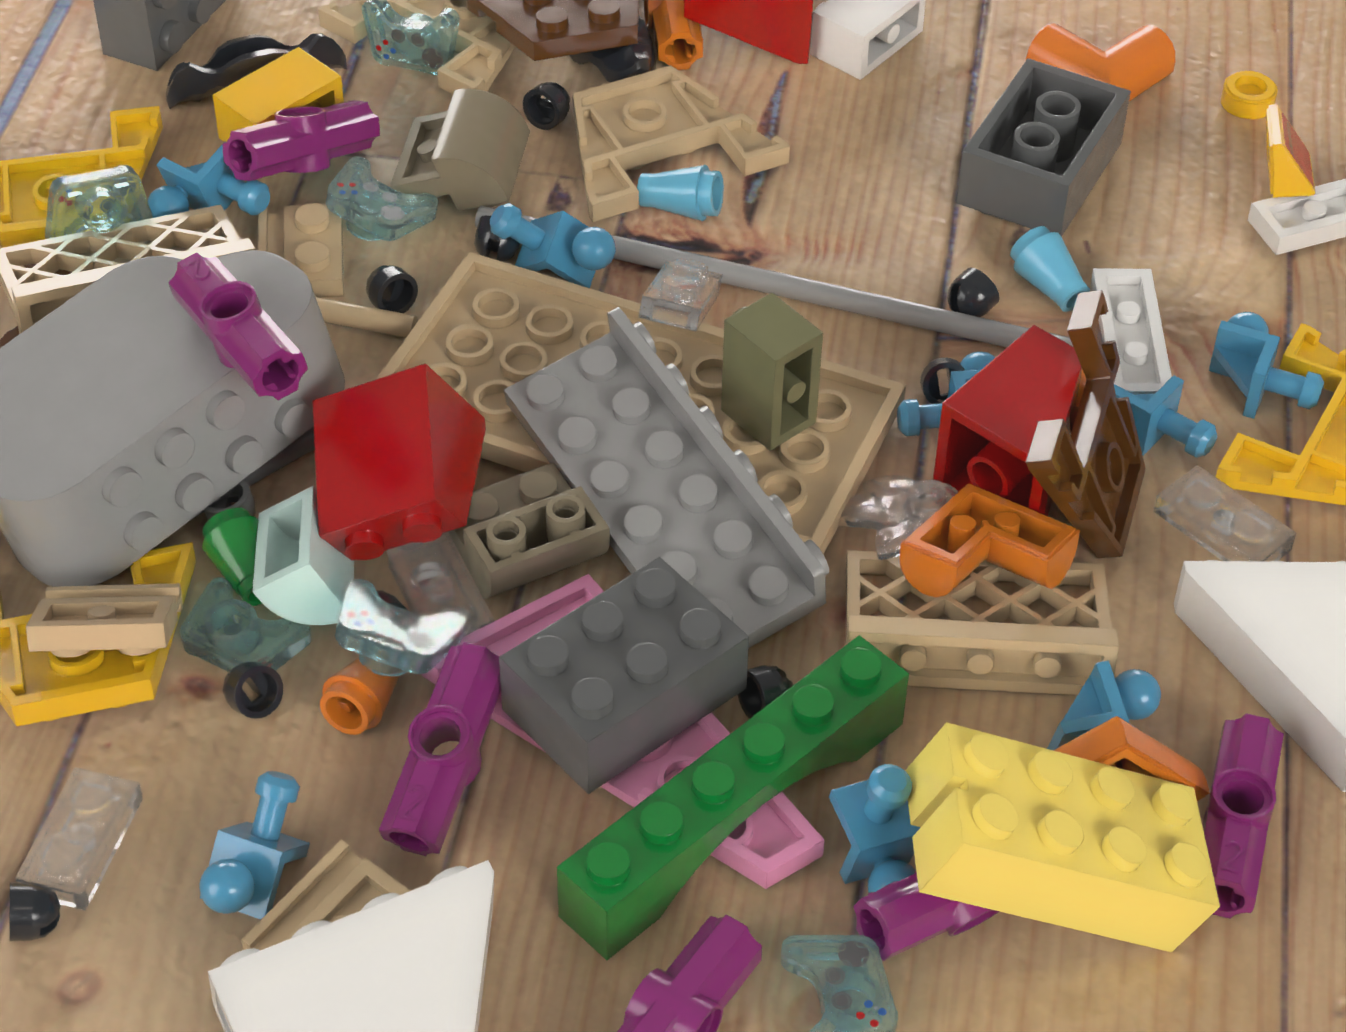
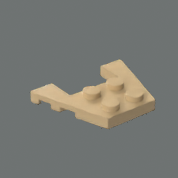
[318,0,515,94]
[573,65,790,222]

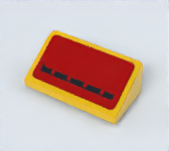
[1266,104,1316,198]

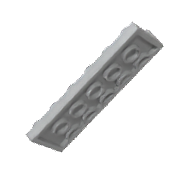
[504,307,829,648]

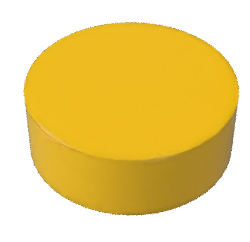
[1221,71,1278,119]

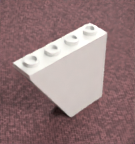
[1174,560,1346,792]
[208,860,494,1032]

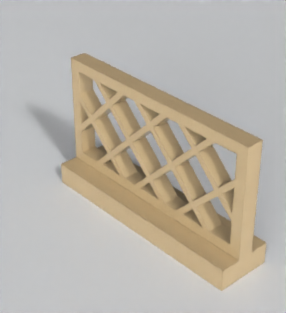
[0,205,255,334]
[846,550,1119,695]

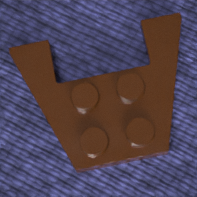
[467,0,639,61]
[1026,290,1146,558]

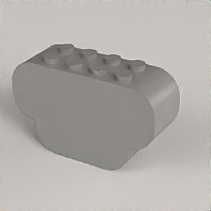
[0,250,345,587]

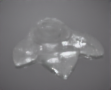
[839,475,958,560]

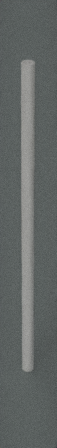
[475,206,1073,347]

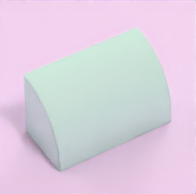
[252,486,354,625]

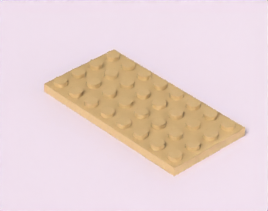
[375,252,906,555]

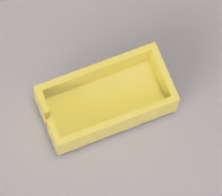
[905,722,1220,952]

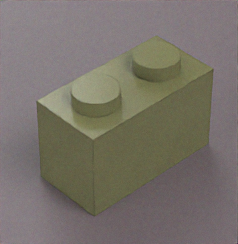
[721,293,823,451]

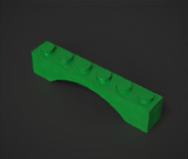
[557,635,909,960]

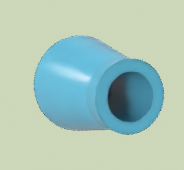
[637,165,724,221]
[1010,226,1090,312]

